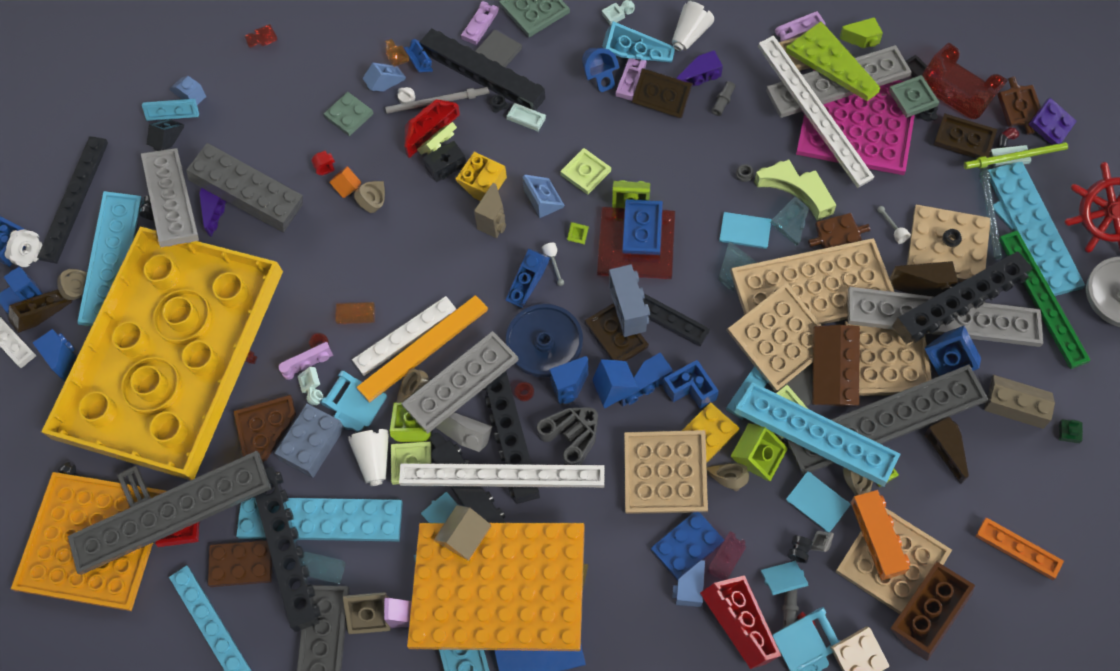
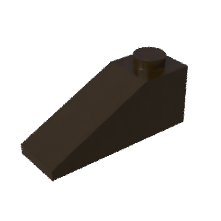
[8,289,72,333]
[925,417,969,484]

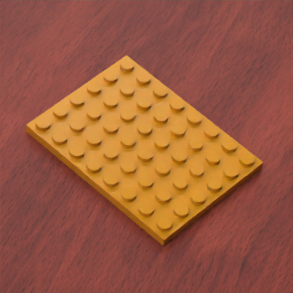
[407,523,585,651]

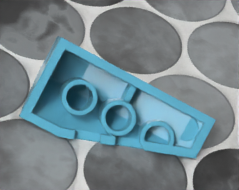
[602,21,675,63]

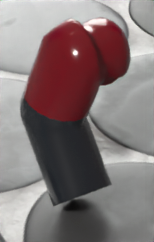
[997,127,1019,148]

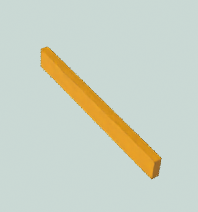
[357,295,488,403]

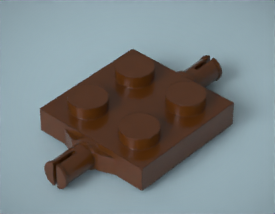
[997,76,1041,135]
[808,213,870,249]

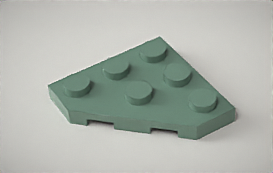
[499,0,570,37]

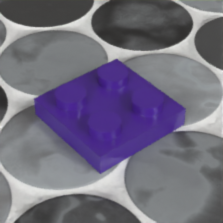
[1029,98,1077,145]

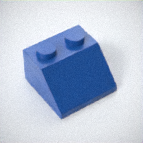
[925,326,981,376]
[33,329,77,382]
[549,356,588,404]

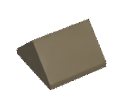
[434,505,491,561]
[343,592,391,634]

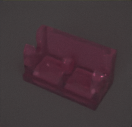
[708,531,746,581]

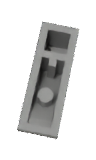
[436,413,492,452]

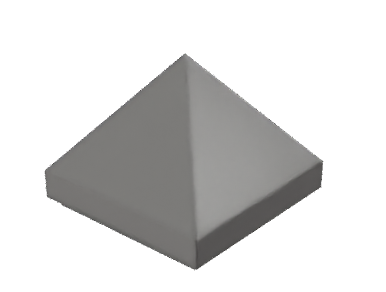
[811,531,834,552]

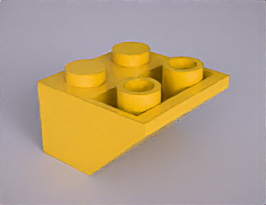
[456,152,507,201]

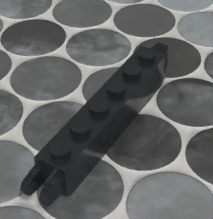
[431,432,506,523]

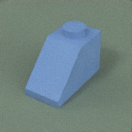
[363,63,406,92]
[170,76,206,105]
[672,560,705,607]

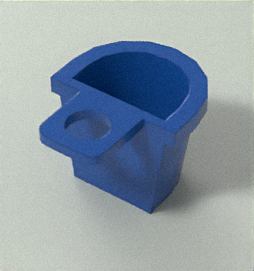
[582,48,620,92]

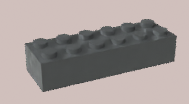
[187,143,303,233]

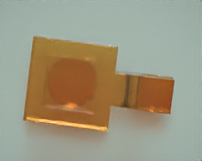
[385,39,409,67]

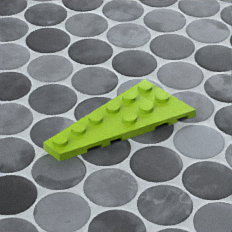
[786,21,880,101]

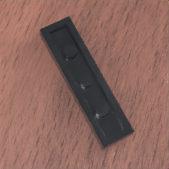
[643,294,710,347]

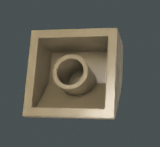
[474,183,506,238]

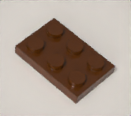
[208,541,272,587]

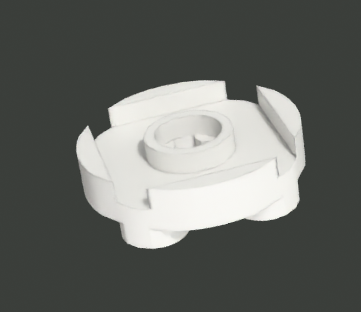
[5,229,42,267]

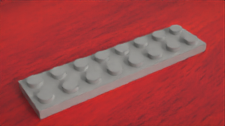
[766,45,911,118]
[141,148,199,247]

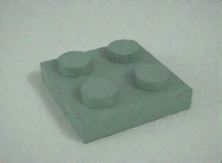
[889,75,939,118]
[324,92,374,136]

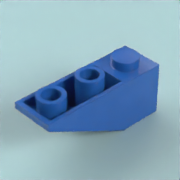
[506,249,550,308]
[621,352,673,406]

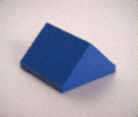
[592,359,639,408]

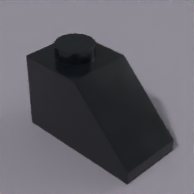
[146,119,185,151]

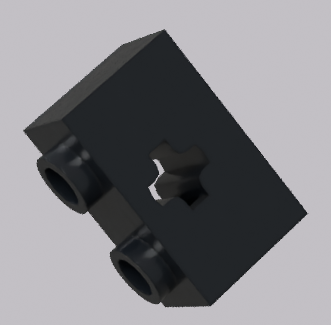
[423,141,466,182]

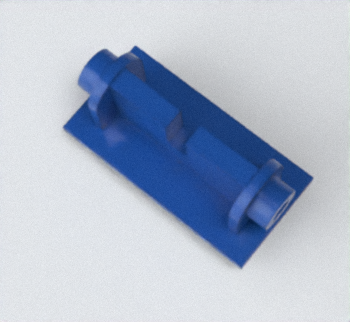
[403,39,433,72]

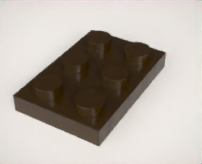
[632,68,693,118]
[934,113,997,159]
[585,303,649,361]

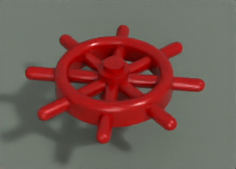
[1064,162,1120,253]

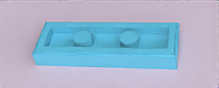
[142,99,199,121]

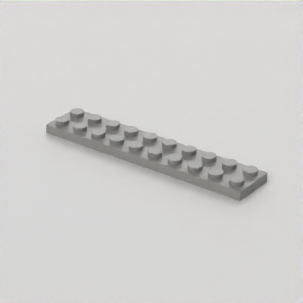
[848,287,1043,347]

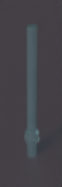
[979,167,1002,259]

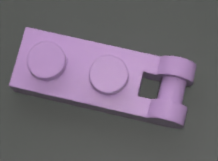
[461,1,499,45]
[775,11,826,42]
[616,58,647,101]
[279,342,333,380]

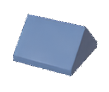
[522,175,565,218]

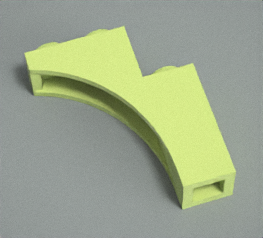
[754,160,836,221]

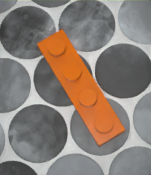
[975,517,1064,580]

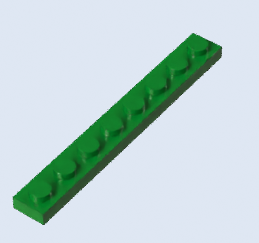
[999,230,1090,369]

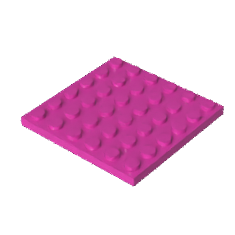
[796,70,915,175]

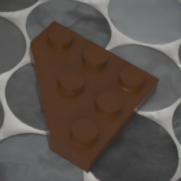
[233,395,296,462]

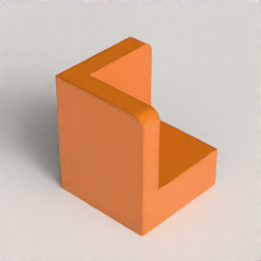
[329,166,361,198]

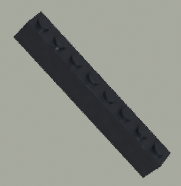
[419,28,545,111]

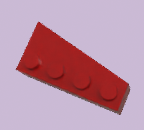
[700,575,781,669]

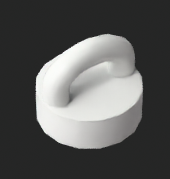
[397,87,415,104]

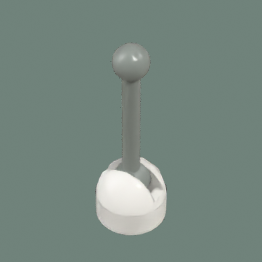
[877,206,911,244]
[542,243,564,286]

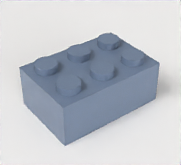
[609,264,650,337]
[274,404,345,478]

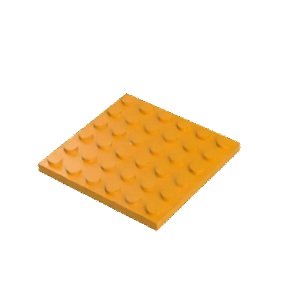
[11,472,166,611]

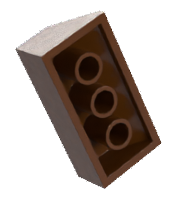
[812,325,860,407]
[890,562,975,661]

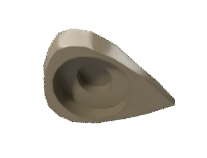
[354,181,385,213]
[57,269,87,300]
[396,368,429,403]
[707,463,749,491]
[843,467,873,496]

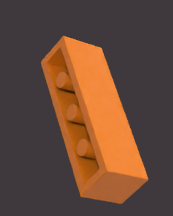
[850,490,910,581]

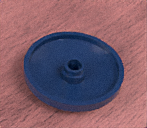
[506,304,583,377]

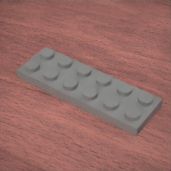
[401,331,519,434]

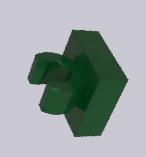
[1059,419,1083,444]

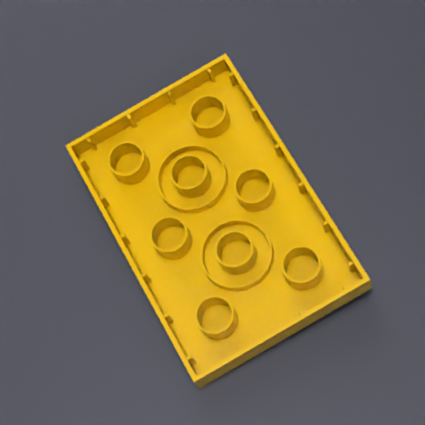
[41,227,283,480]

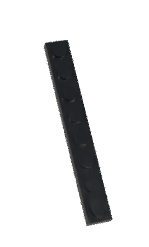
[37,136,108,264]

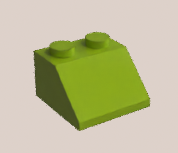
[612,180,650,210]
[731,423,788,481]

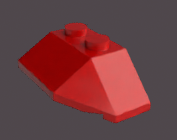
[404,99,460,158]

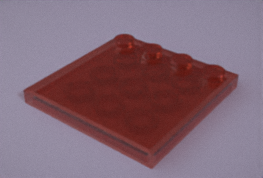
[597,207,675,279]

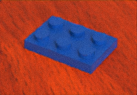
[623,199,663,255]
[651,512,725,581]

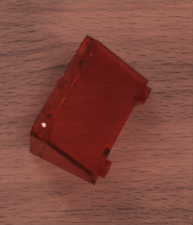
[922,42,1008,119]

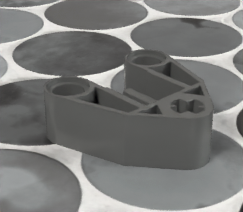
[537,407,598,465]

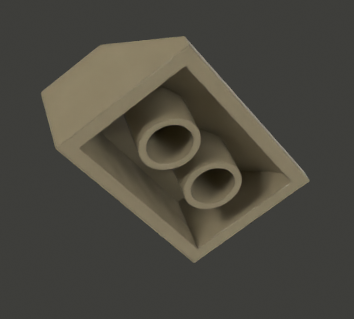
[984,375,1055,429]

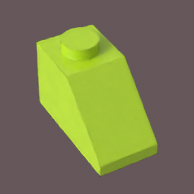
[840,17,883,48]

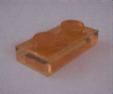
[336,302,375,324]

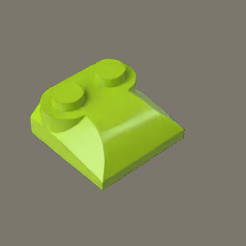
[390,403,432,442]

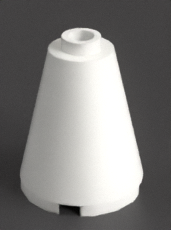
[672,1,714,52]
[348,429,389,486]

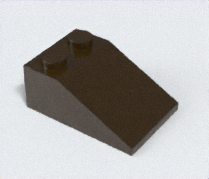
[889,261,958,297]

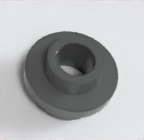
[736,164,754,182]

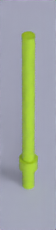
[964,142,1068,169]

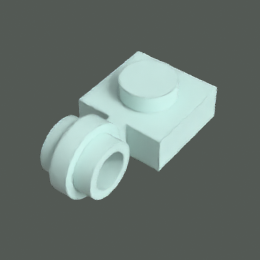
[602,0,635,25]
[298,367,323,405]

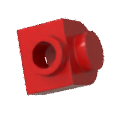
[311,150,335,175]

